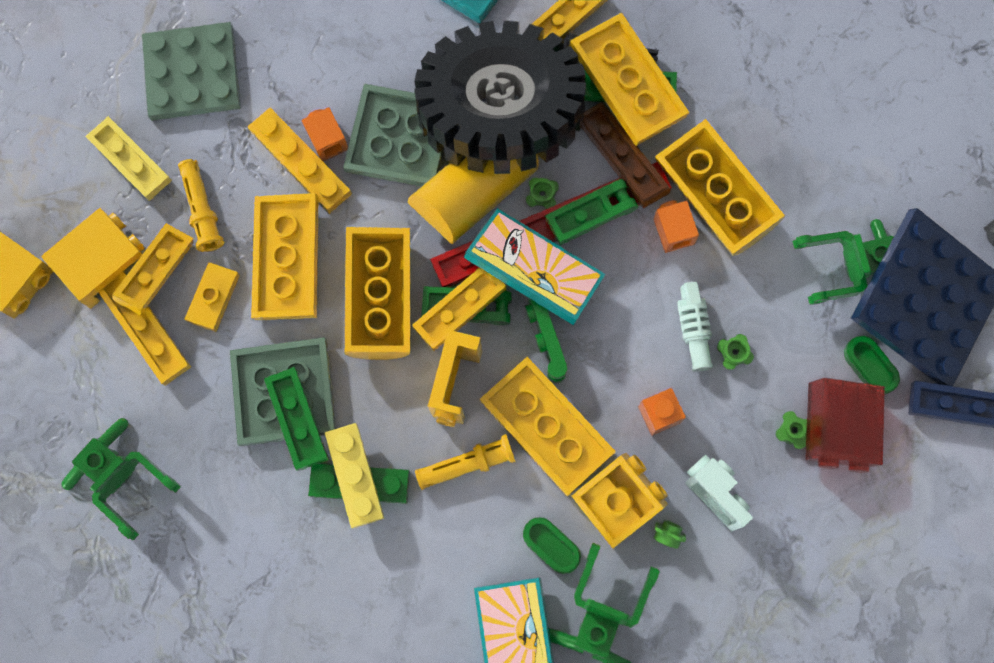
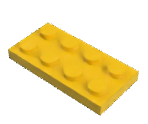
[569,13,690,146]
[251,193,319,320]
[479,356,616,497]

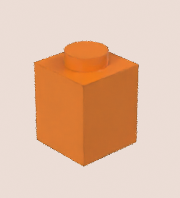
[301,107,348,162]
[653,200,699,253]
[638,387,686,436]

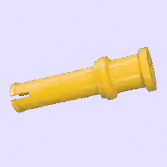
[178,159,225,252]
[415,434,516,490]

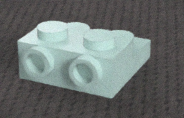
[685,455,753,531]

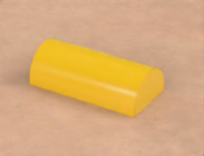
[655,119,785,256]
[408,154,539,244]
[345,227,410,360]

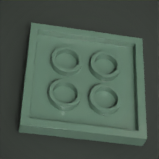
[142,22,241,121]
[343,84,443,187]
[230,337,336,447]

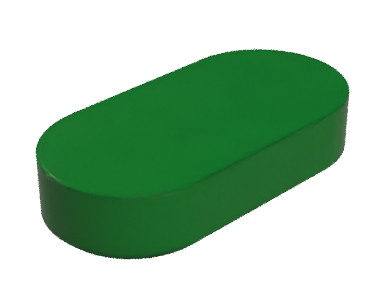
[844,336,900,395]
[523,517,581,574]

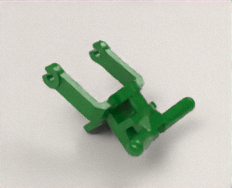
[792,219,894,305]
[61,418,181,541]
[549,543,660,663]

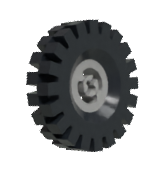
[414,21,586,174]

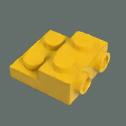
[572,452,668,548]

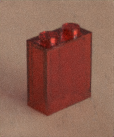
[805,378,885,473]

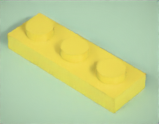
[85,116,172,201]
[324,423,385,529]

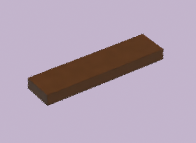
[581,102,670,209]

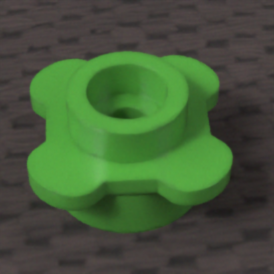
[526,177,559,209]
[717,334,754,370]
[776,411,814,449]
[653,520,686,549]

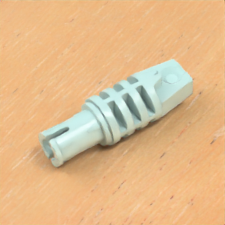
[677,282,713,372]

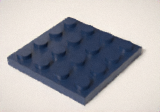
[851,208,994,386]

